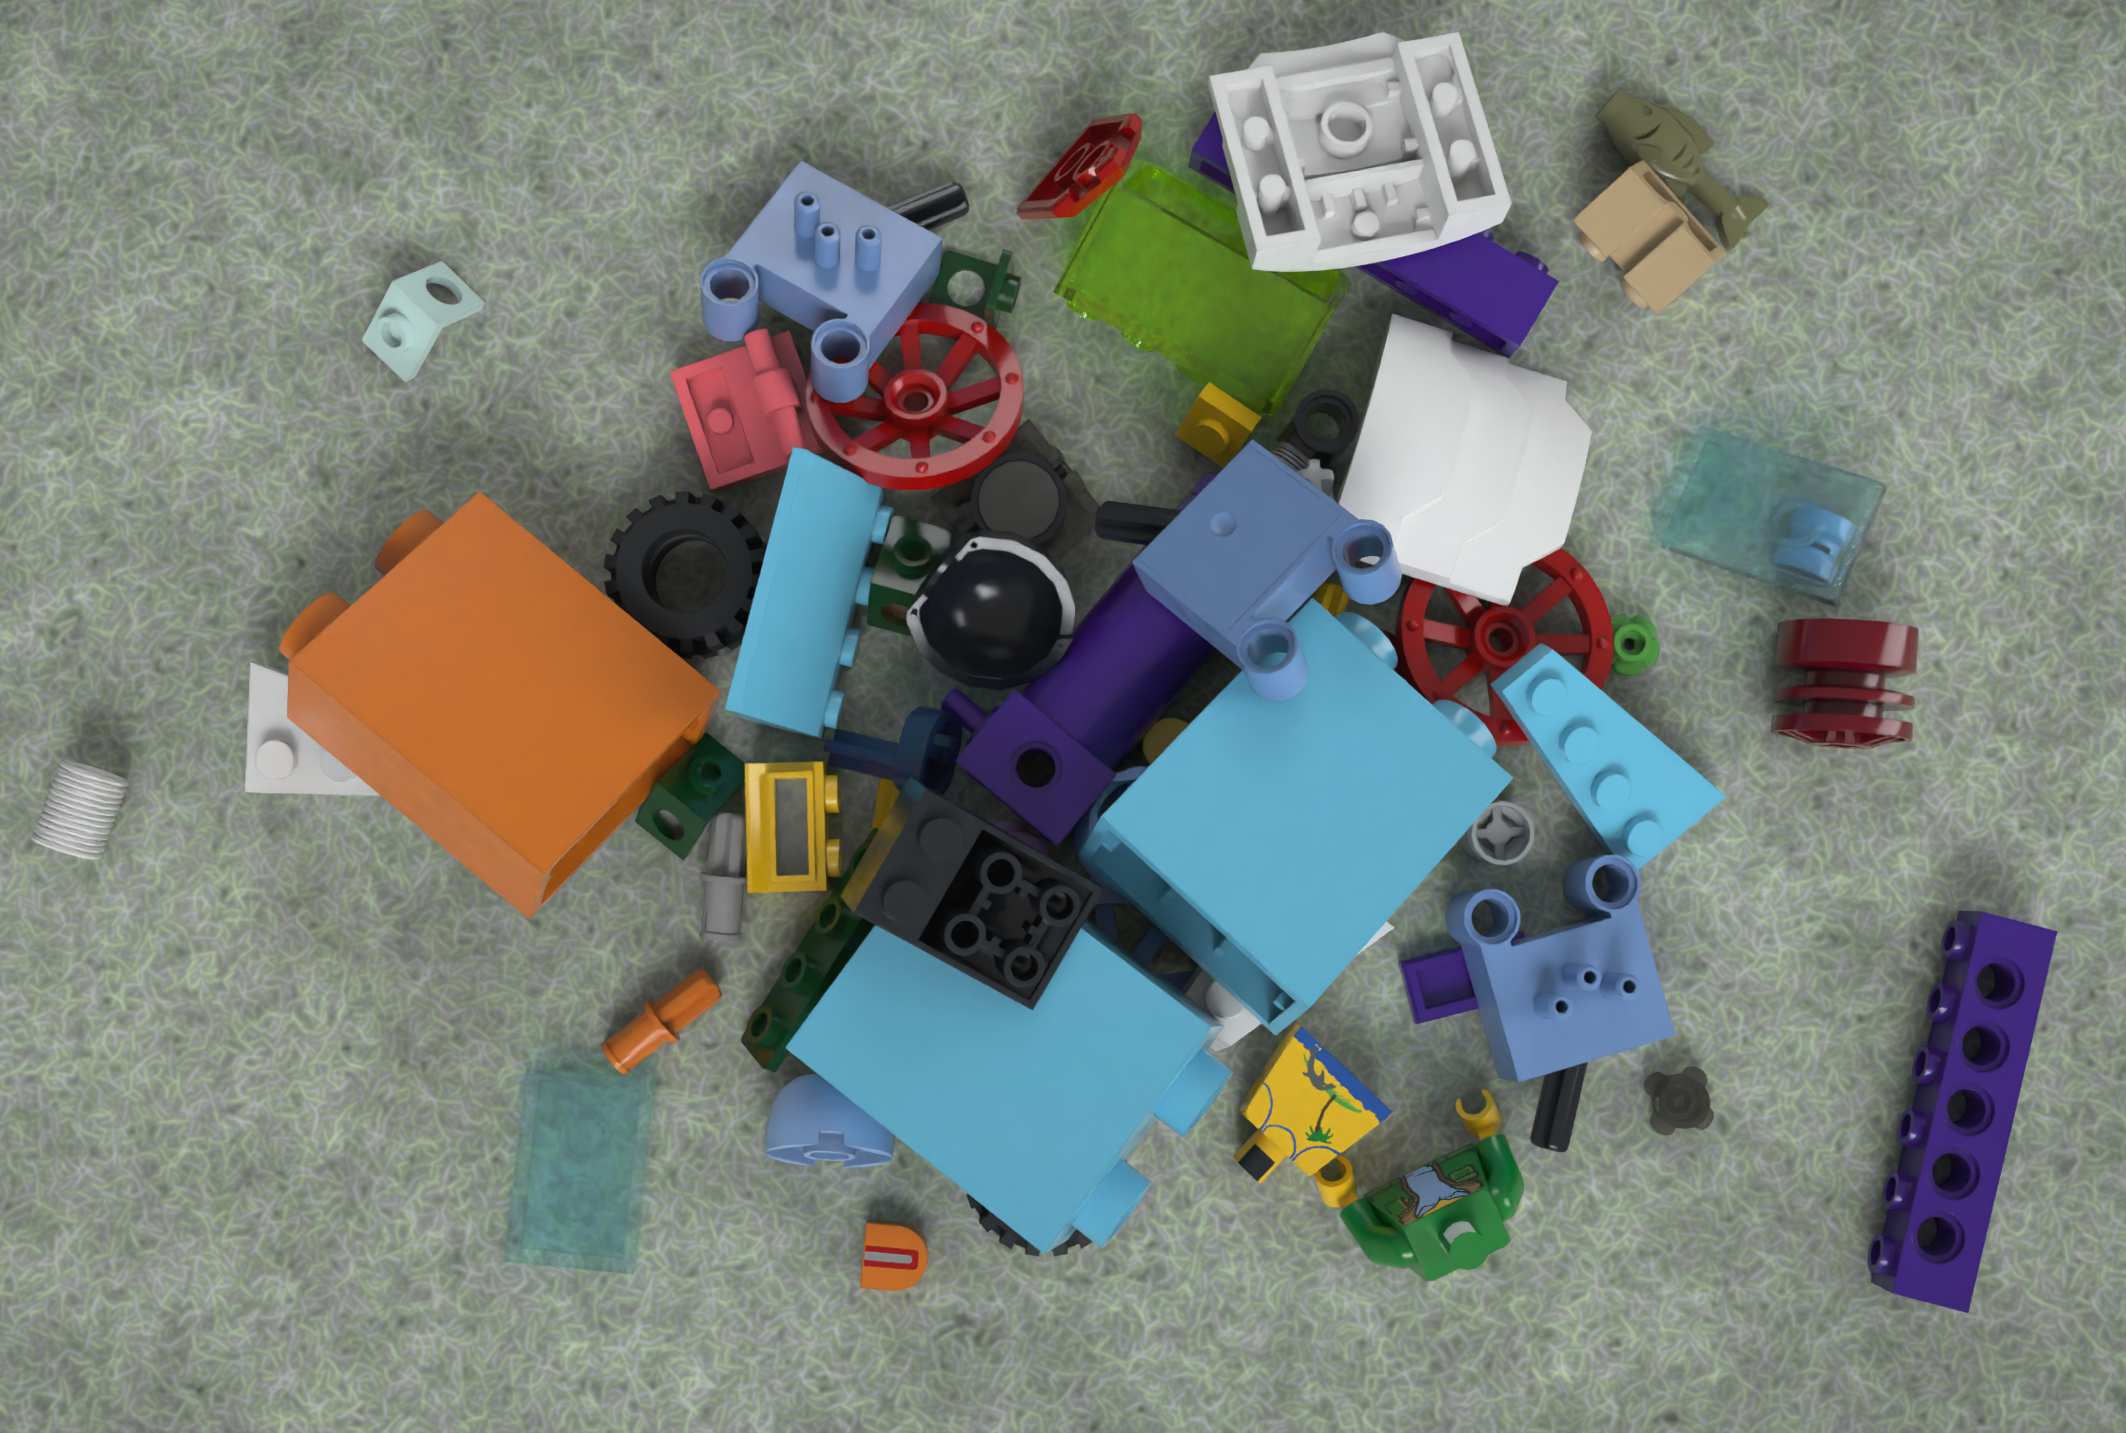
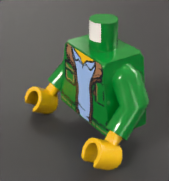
[1314,1089,1524,1281]

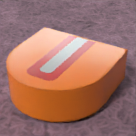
[860,1220,929,1291]

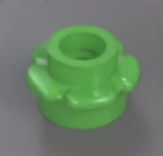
[1611,614,1660,676]

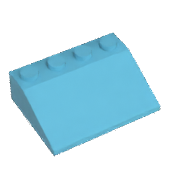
[725,447,893,740]

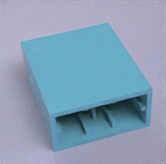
[1078,598,1513,1036]
[785,920,1233,1254]

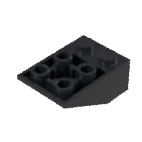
[840,776,1103,1010]

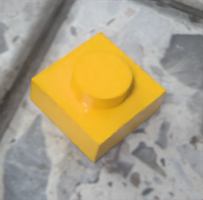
[1175,382,1262,468]

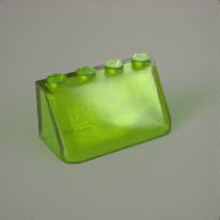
[1053,159,1351,418]

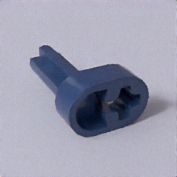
[823,706,962,795]

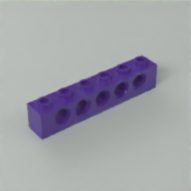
[1867,910,2058,1313]

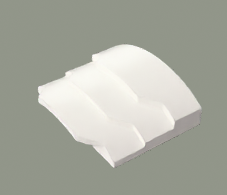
[1208,32,1512,272]
[1335,314,1592,606]

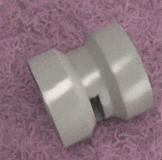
[1458,801,1535,865]

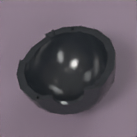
[906,530,1076,690]

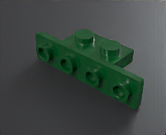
[741,828,879,1073]

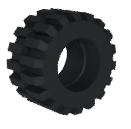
[604,491,767,659]

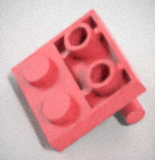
[669,328,826,494]

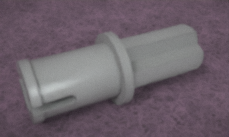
[699,811,747,941]

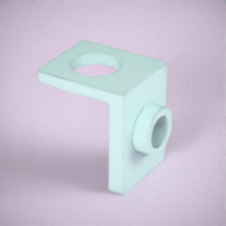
[362,261,485,382]

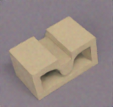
[1573,160,1727,315]

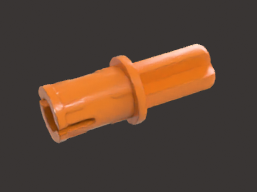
[600,969,723,1075]

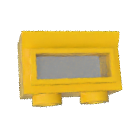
[745,761,842,893]

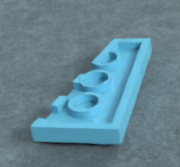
[1490,643,1727,871]

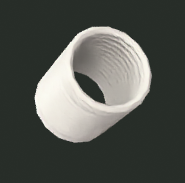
[31,760,129,860]

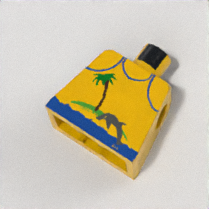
[1233,1022,1392,1184]

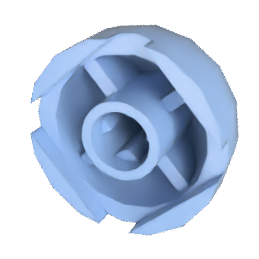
[765,1072,896,1167]

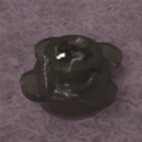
[1644,1066,1714,1135]

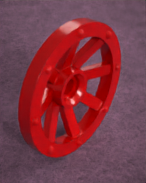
[805,303,1024,491]
[1395,548,1613,746]

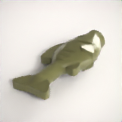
[1595,87,1769,250]

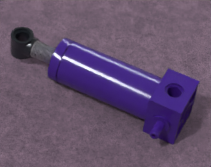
[940,389,1359,848]

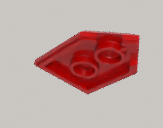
[1016,113,1142,220]

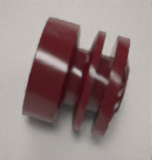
[1771,618,1919,749]

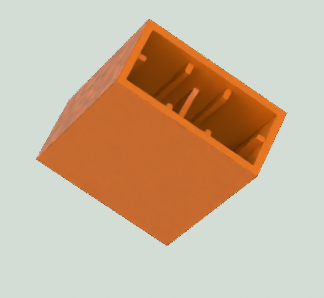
[279,491,721,920]

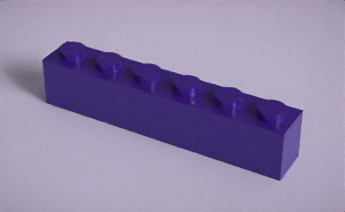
[1188,112,1559,358]

